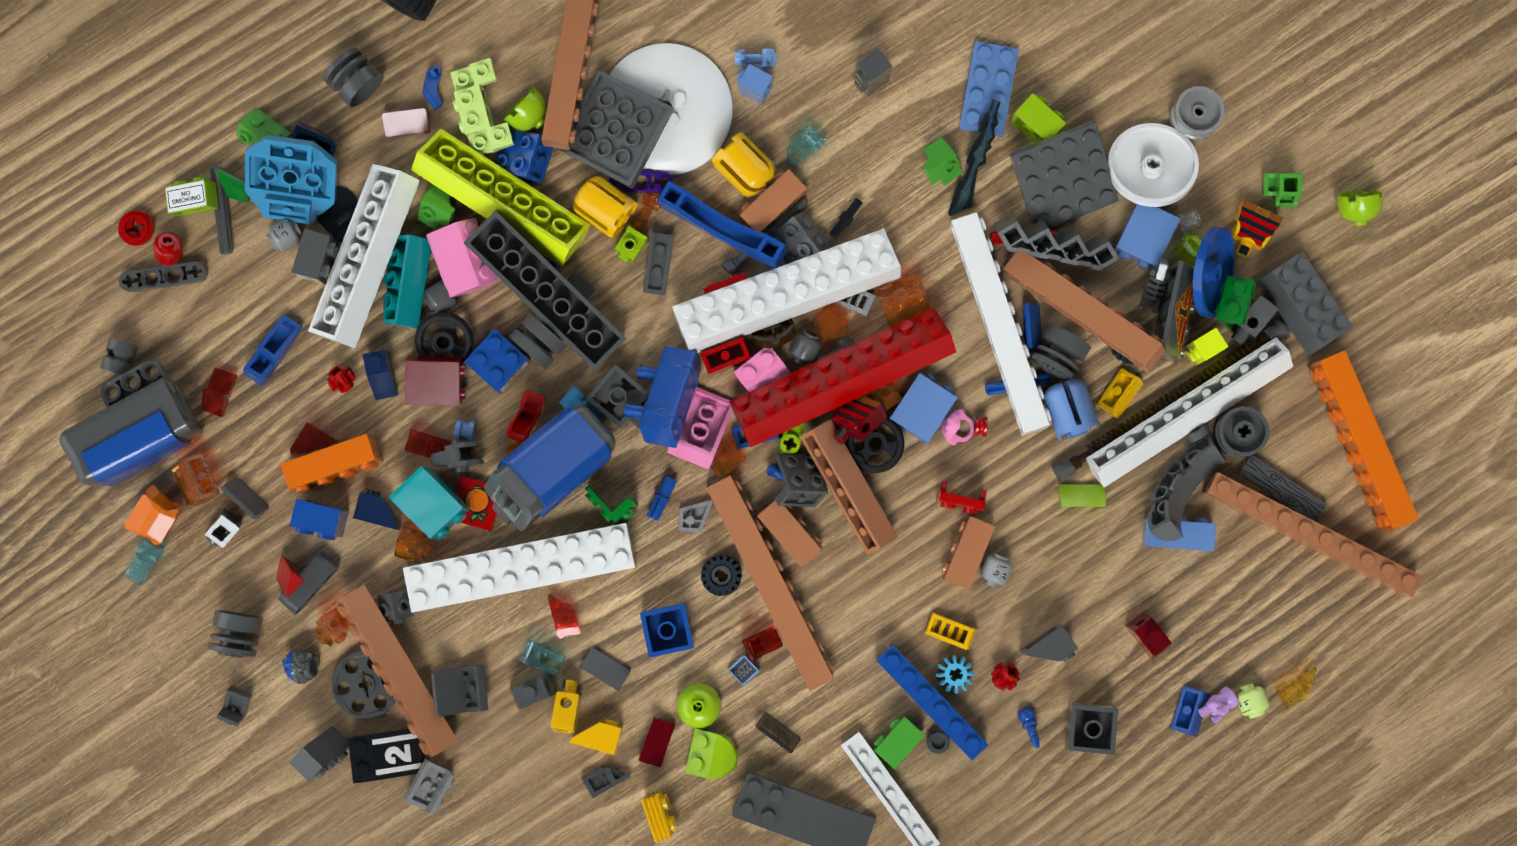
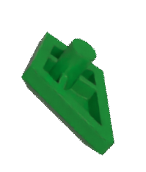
[216,168,250,203]

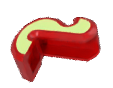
[506,390,546,443]

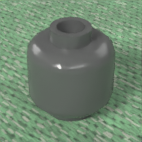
[423,281,457,313]
[789,330,822,365]

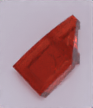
[547,594,581,639]

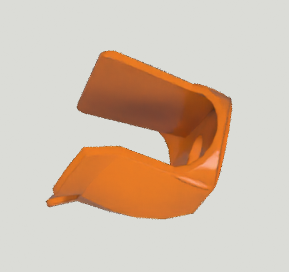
[124,485,183,545]

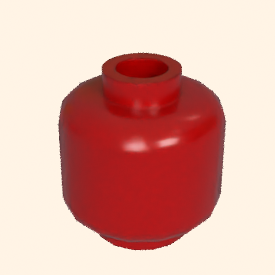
[153,232,183,266]

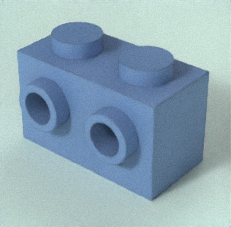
[737,64,773,105]

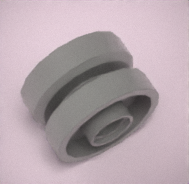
[1169,86,1225,142]

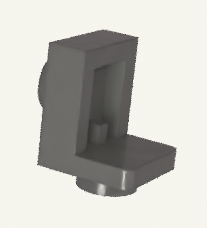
[217,686,252,726]

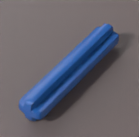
[985,372,1052,396]

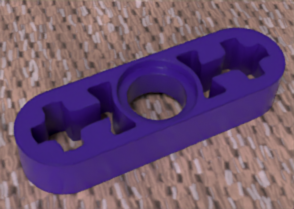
[609,171,674,194]

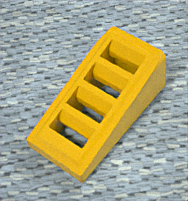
[925,613,977,650]

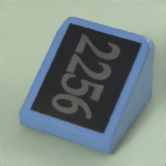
[728,654,760,686]

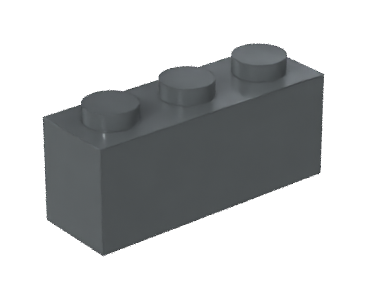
[854,48,892,96]
[289,726,349,782]

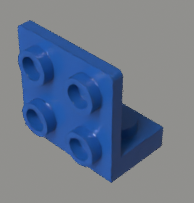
[495,129,553,185]

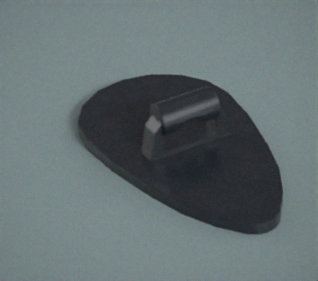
[317,186,358,243]

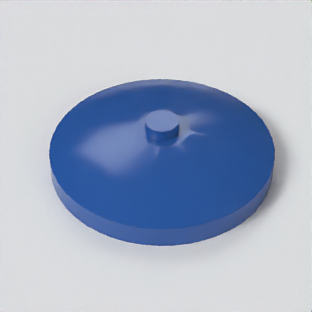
[1193,226,1236,318]

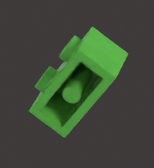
[873,715,925,769]

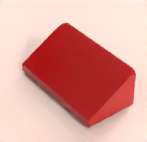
[276,555,303,597]

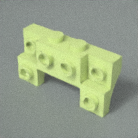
[450,58,515,157]

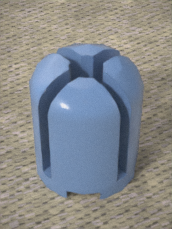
[1044,379,1101,442]

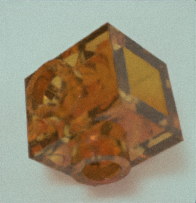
[866,382,902,412]
[394,526,432,564]
[315,607,350,648]

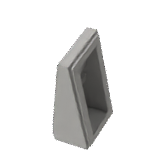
[834,291,876,317]

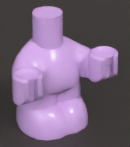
[1198,686,1239,724]

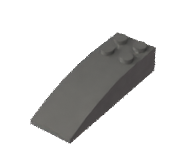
[732,771,876,846]

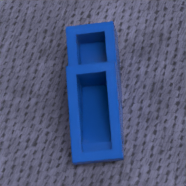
[243,315,302,387]

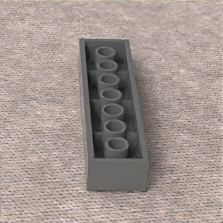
[463,210,626,371]

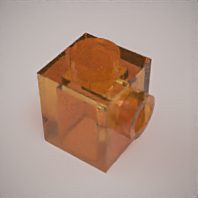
[813,306,849,342]

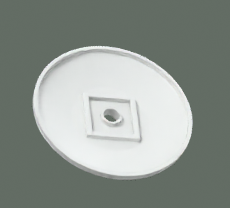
[609,43,733,176]

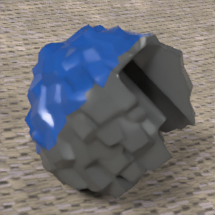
[282,648,319,684]

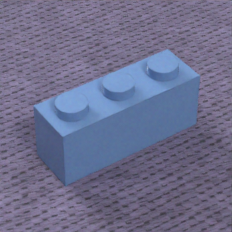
[1142,517,1216,551]

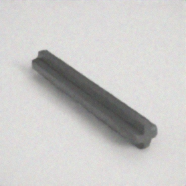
[210,167,233,255]

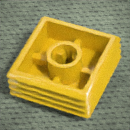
[642,790,678,843]

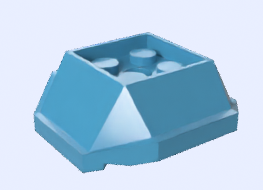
[245,135,338,224]

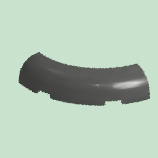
[1148,433,1227,541]

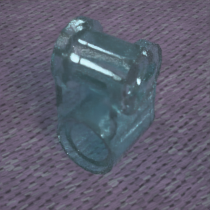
[786,124,828,167]

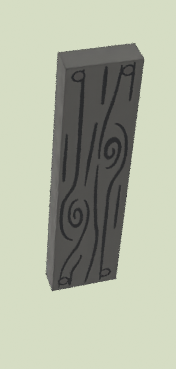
[1238,455,1327,522]

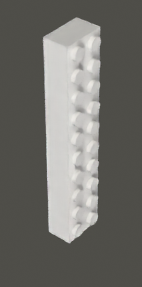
[672,228,901,353]
[403,523,637,613]

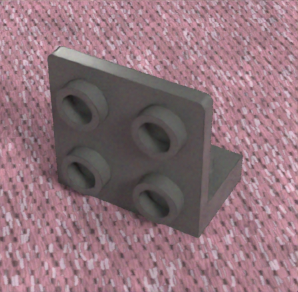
[775,453,828,507]

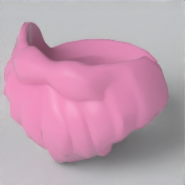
[941,409,975,446]

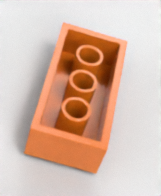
[280,434,383,494]

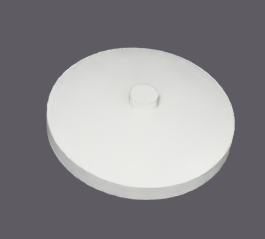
[1108,123,1199,207]

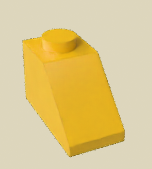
[570,718,623,755]

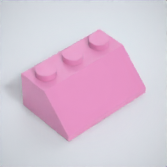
[426,217,498,298]

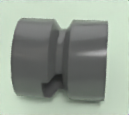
[100,338,138,375]

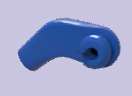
[422,66,443,110]

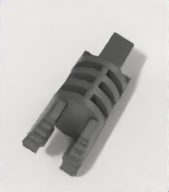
[1139,258,1171,314]

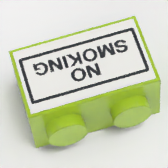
[165,177,219,216]

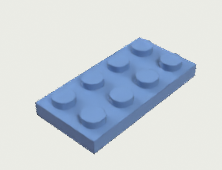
[959,41,1019,137]

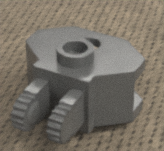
[429,439,484,473]

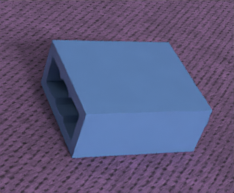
[1114,204,1180,271]
[890,373,958,444]

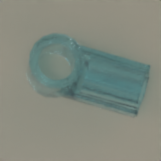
[124,537,166,585]

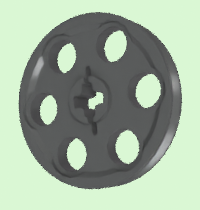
[332,651,396,719]

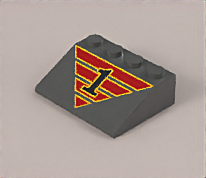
[1154,260,1195,363]

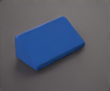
[1022,303,1042,350]
[1170,685,1210,737]

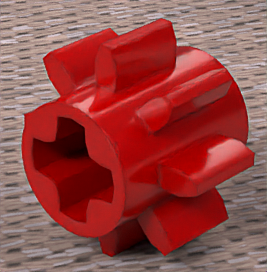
[326,365,356,393]
[991,662,1020,691]

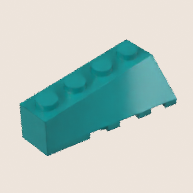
[383,235,431,329]

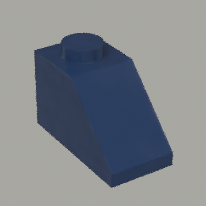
[290,120,338,156]
[362,350,398,400]
[353,489,401,530]

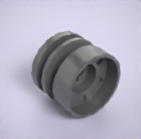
[323,48,384,108]
[1031,324,1091,380]
[208,610,263,658]

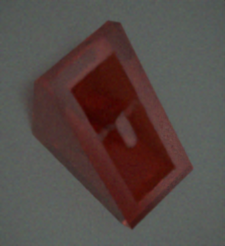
[290,422,339,455]
[741,626,783,661]

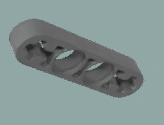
[119,261,208,292]

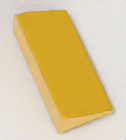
[1096,368,1144,419]

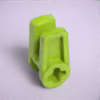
[780,422,806,454]

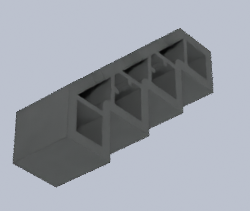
[993,212,1119,271]

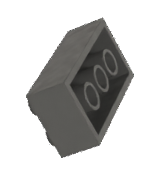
[1258,251,1353,356]

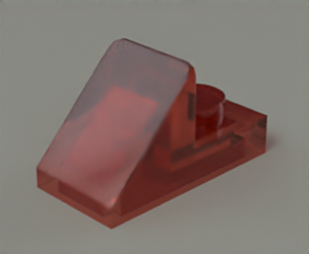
[201,368,238,417]

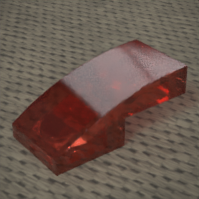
[405,429,452,458]

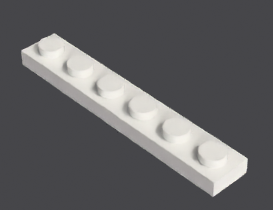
[841,732,940,846]

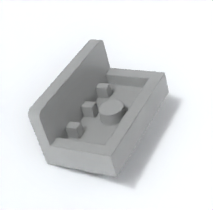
[403,758,455,815]

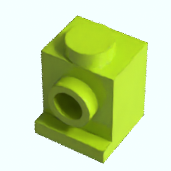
[614,225,649,263]

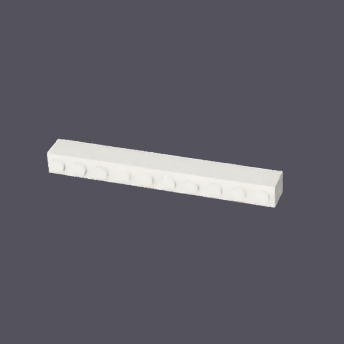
[950,212,1051,436]
[1086,337,1293,488]

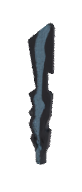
[948,99,1001,216]

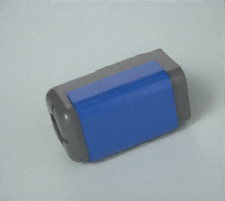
[59,360,202,487]
[484,405,616,531]

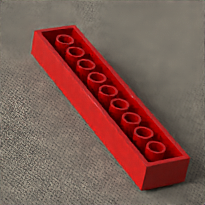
[729,307,957,447]

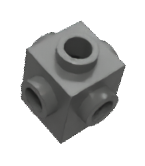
[377,590,414,625]

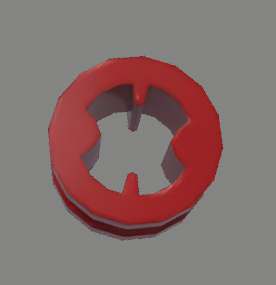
[974,416,988,437]

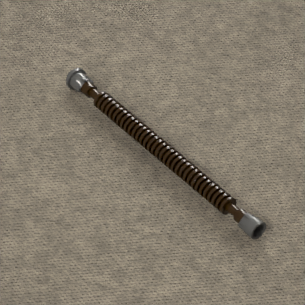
[1052,319,1291,483]

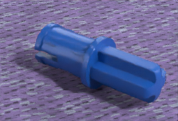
[647,476,678,521]

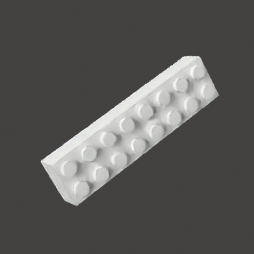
[308,164,420,348]

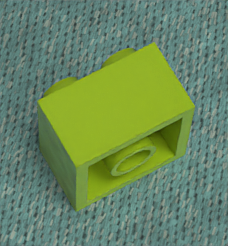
[1010,93,1066,143]

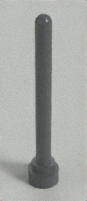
[721,198,807,276]

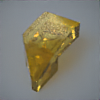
[1275,667,1316,708]

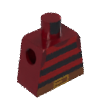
[832,396,887,444]
[1125,612,1172,660]

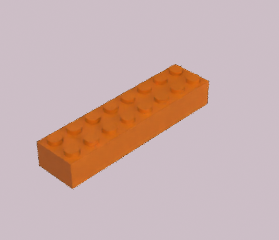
[1309,350,1419,531]

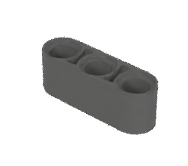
[278,551,339,615]

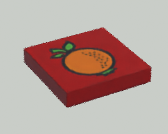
[456,476,497,531]

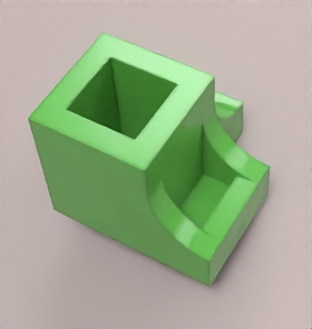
[923,137,963,185]
[1262,173,1302,207]
[417,184,455,230]

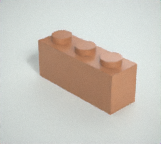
[740,169,807,233]
[757,500,822,568]
[941,516,995,590]

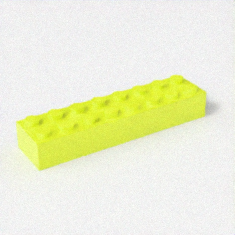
[411,129,590,267]

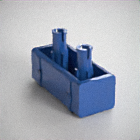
[624,347,701,448]

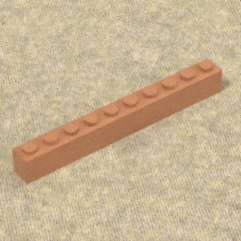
[1203,472,1423,597]
[706,476,835,691]

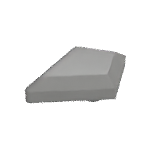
[679,500,713,532]

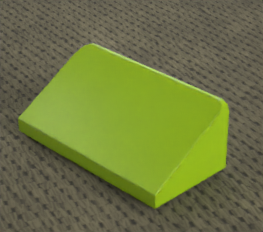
[1059,484,1106,507]

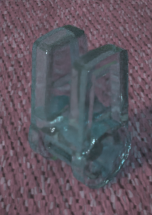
[518,639,566,676]

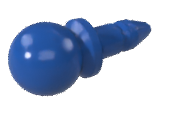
[1018,707,1040,749]

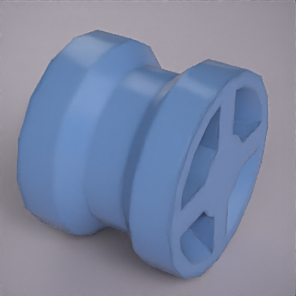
[454,418,476,442]

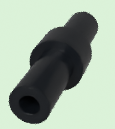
[829,198,863,239]

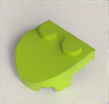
[685,728,738,779]

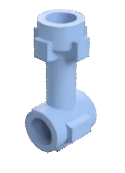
[735,49,777,68]

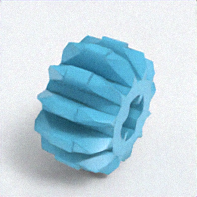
[936,655,975,694]

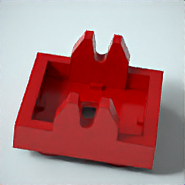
[936,480,987,515]

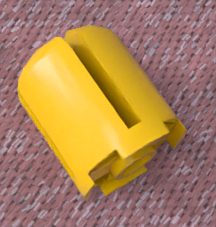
[711,132,776,197]
[573,176,638,238]

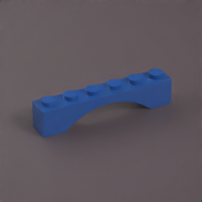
[657,181,787,269]
[876,644,988,760]

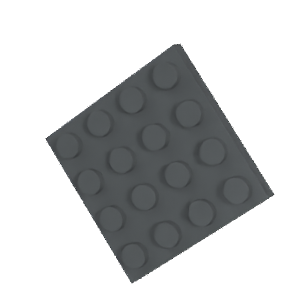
[557,69,675,189]
[1009,120,1119,229]

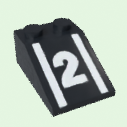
[348,729,424,784]

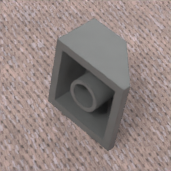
[1020,625,1078,662]

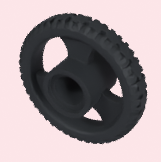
[415,312,474,364]
[846,417,905,473]

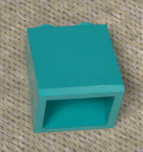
[389,466,470,540]

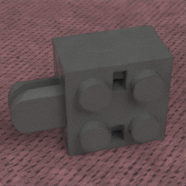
[586,365,649,429]

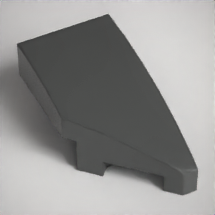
[581,767,631,799]

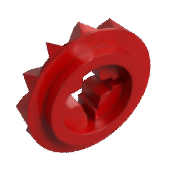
[118,210,155,246]

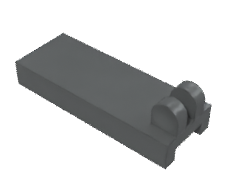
[643,232,674,295]

